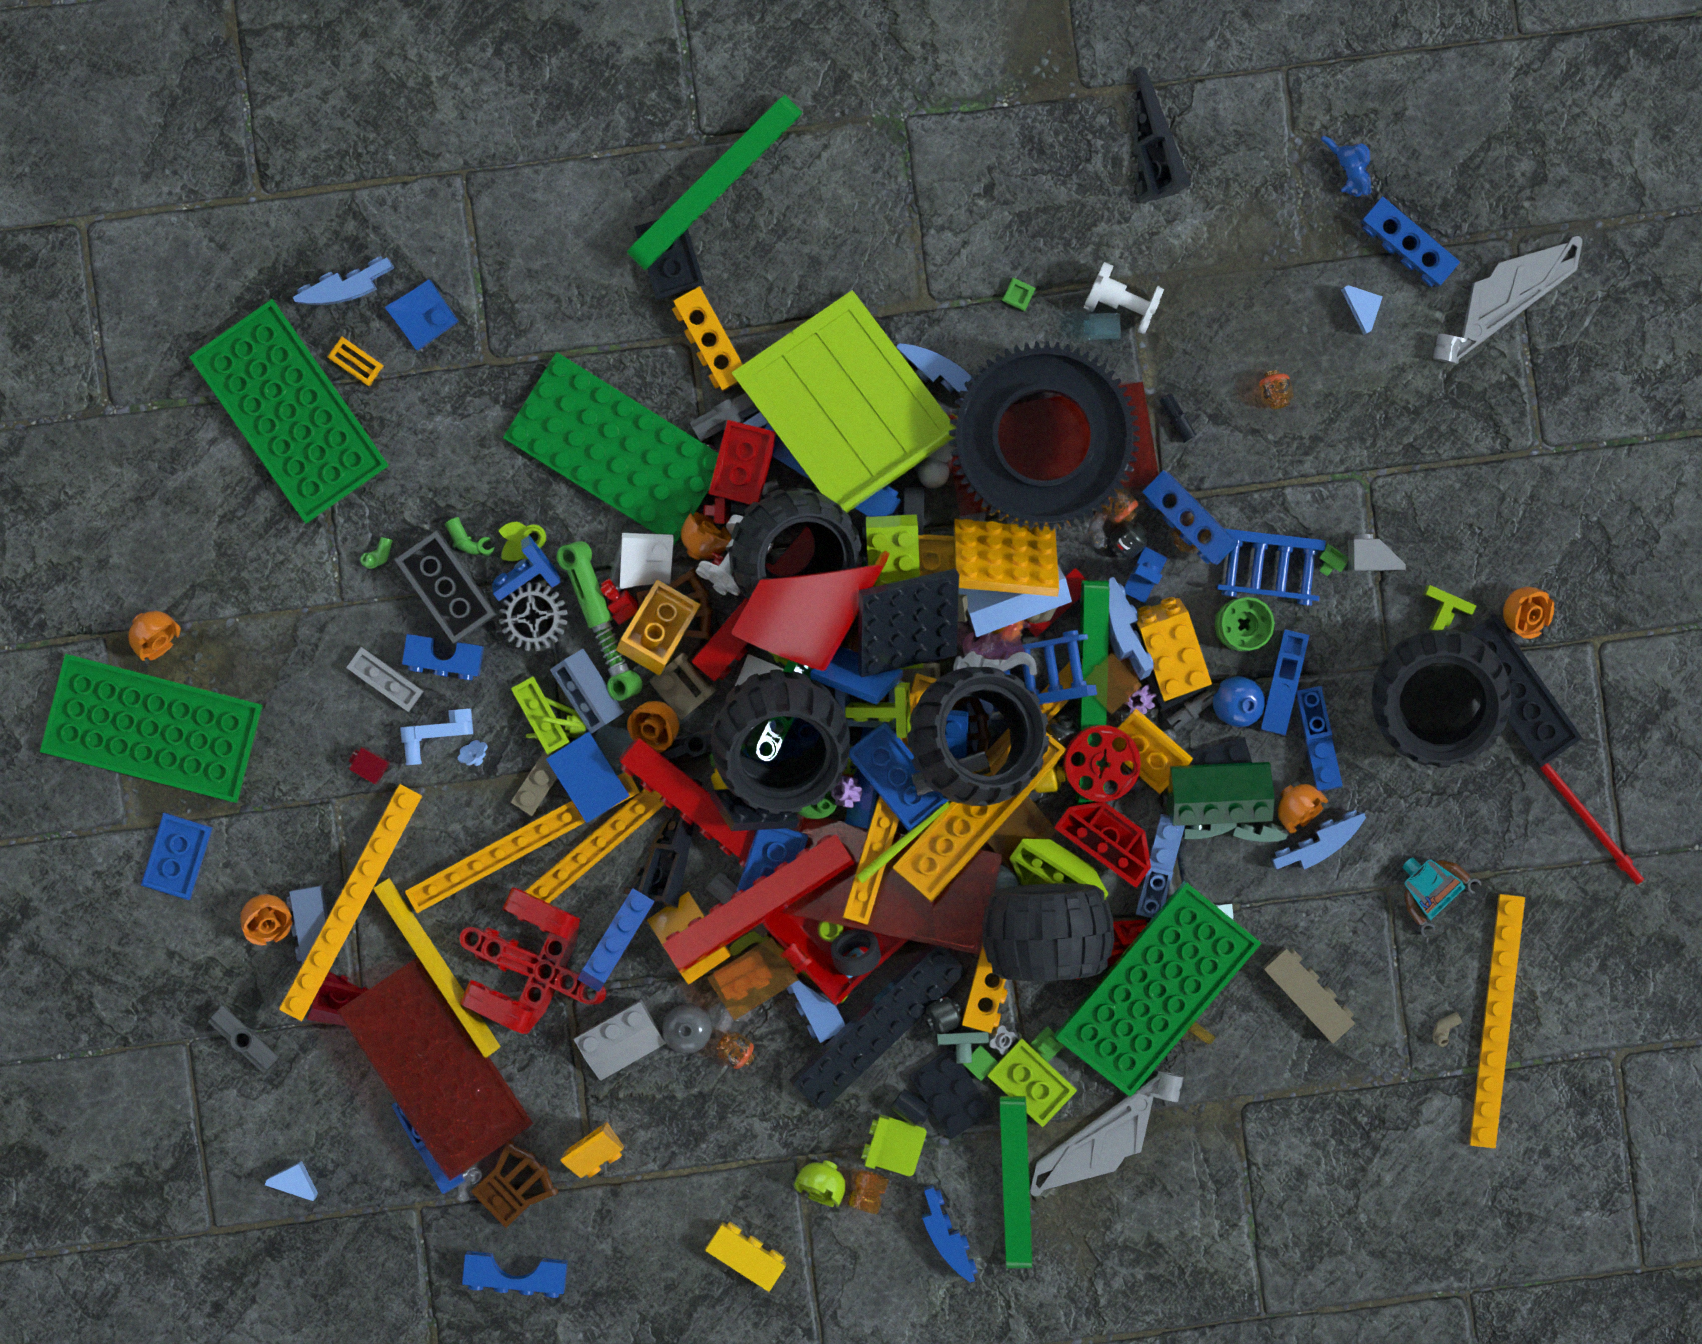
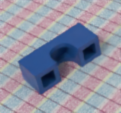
[402,634,484,681]

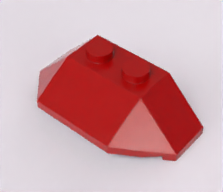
[1054,802,1151,888]

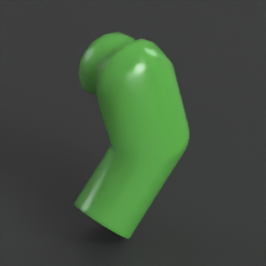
[360,537,393,569]

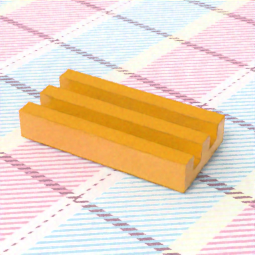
[328,337,384,387]

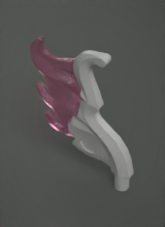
[953,620,1037,676]

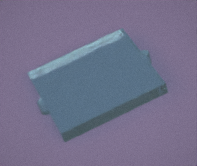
[595,725,633,772]

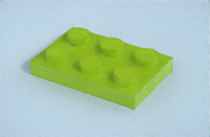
[987,1038,1077,1127]

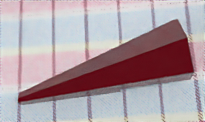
[307,971,438,1039]

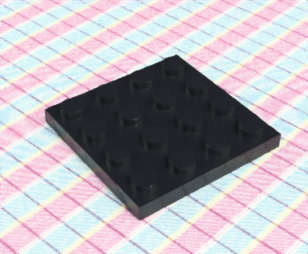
[858,568,959,677]

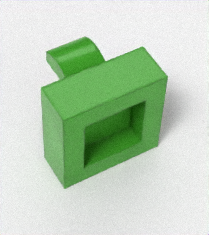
[1319,543,1348,577]
[1029,1026,1065,1062]

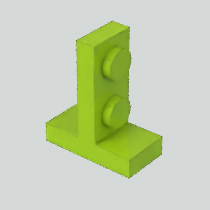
[1422,585,1476,630]
[845,682,911,738]

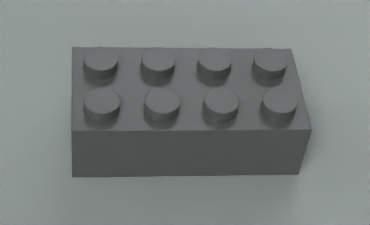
[395,531,497,643]

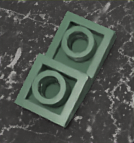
[1231,822,1287,842]
[1182,823,1237,839]

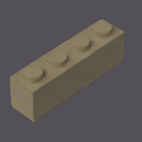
[1262,947,1355,1044]

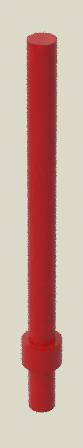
[1540,763,1644,885]

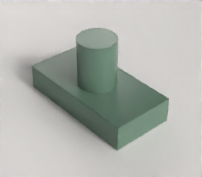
[937,1032,989,1064]

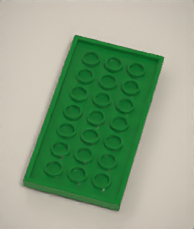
[189,299,390,524]
[503,352,719,545]
[40,654,263,803]
[1054,880,1261,1097]

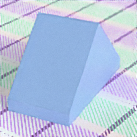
[1341,285,1382,335]
[265,1161,318,1201]

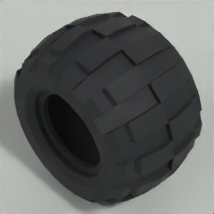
[729,488,862,600]
[982,883,1114,981]

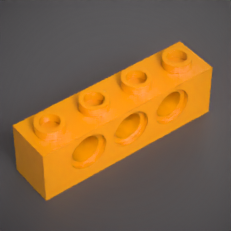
[672,286,743,391]
[961,944,1008,1033]

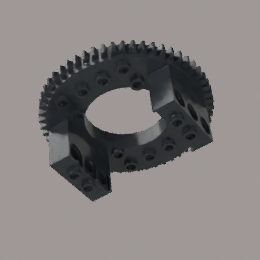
[949,341,1140,532]

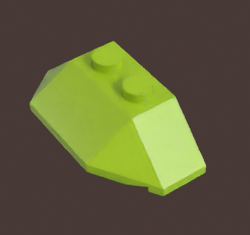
[1009,839,1108,900]

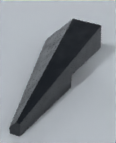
[1133,66,1191,204]
[624,778,703,908]

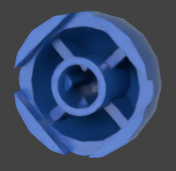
[1213,676,1265,727]

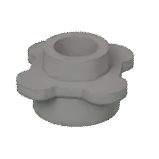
[989,1025,1015,1055]

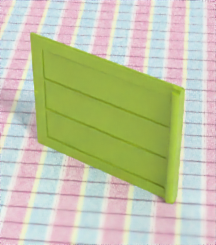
[732,290,956,513]

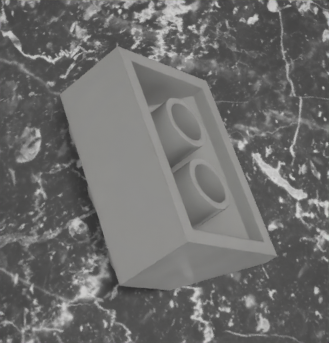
[574,999,666,1081]

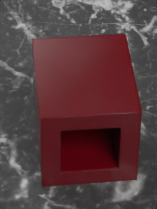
[348,747,390,785]

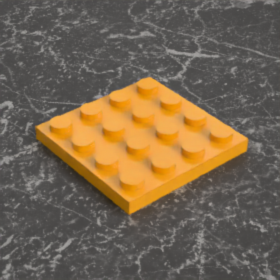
[953,519,1059,597]

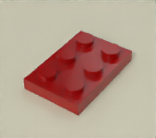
[708,420,777,505]

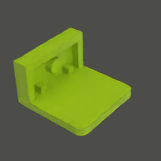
[861,1114,927,1176]

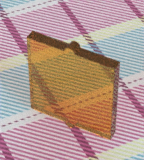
[1083,653,1142,714]

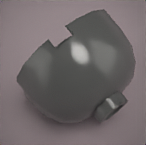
[662,1003,712,1054]

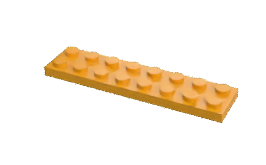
[893,732,1067,902]

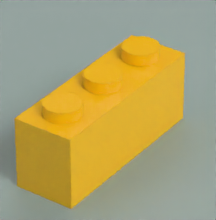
[705,1222,786,1292]

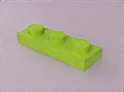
[511,677,570,756]

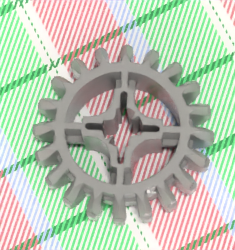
[499,583,568,651]

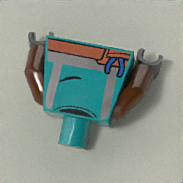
[1402,857,1481,937]

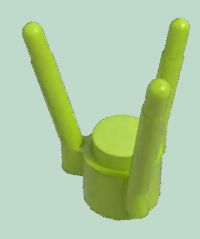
[526,697,586,739]

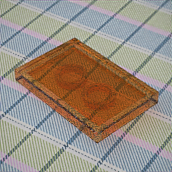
[707,936,799,1021]

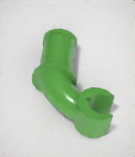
[444,517,495,556]

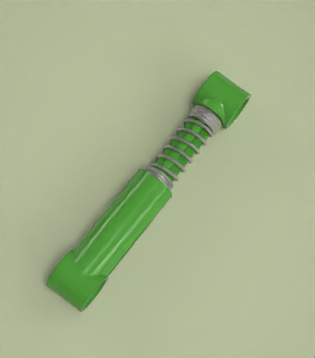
[557,541,642,701]

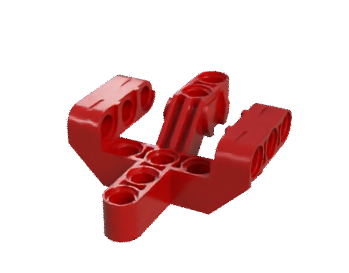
[459,887,606,1034]

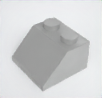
[1348,534,1406,571]

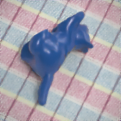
[1321,136,1371,197]

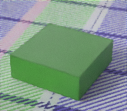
[1002,278,1036,312]
[963,1045,998,1081]

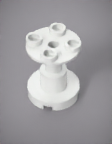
[1083,262,1164,334]
[696,515,774,595]

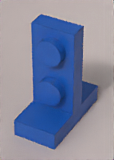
[492,535,560,601]
[1124,547,1167,603]

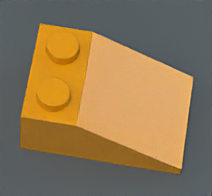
[616,580,701,676]
[647,891,731,985]
[560,1122,624,1178]

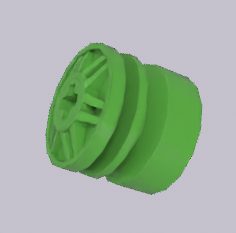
[1214,597,1275,651]

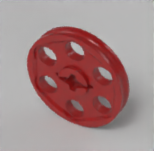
[1064,725,1141,802]

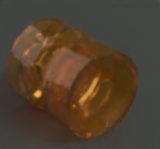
[847,1170,889,1214]

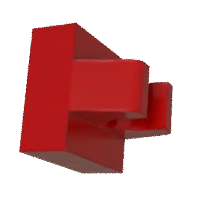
[703,498,731,524]

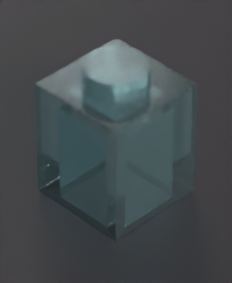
[1084,313,1121,341]

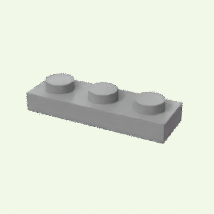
[346,647,424,712]

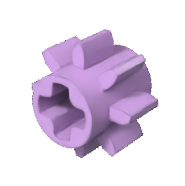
[1123,683,1157,715]
[831,776,862,808]

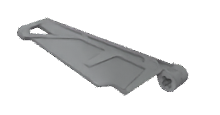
[1433,236,1582,364]
[1030,1071,1184,1196]

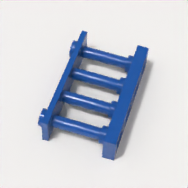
[1216,529,1326,606]
[985,630,1097,712]

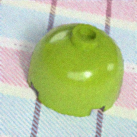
[793,1160,845,1207]

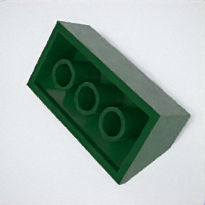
[1167,762,1275,826]

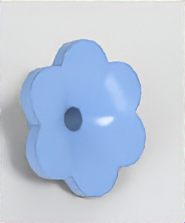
[458,740,488,766]

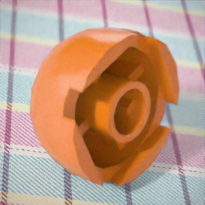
[681,512,732,560]
[1503,586,1554,639]
[128,611,181,661]
[627,701,679,753]
[1277,784,1328,833]
[240,894,292,946]

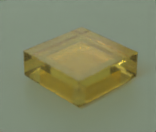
[1189,1021,1216,1045]

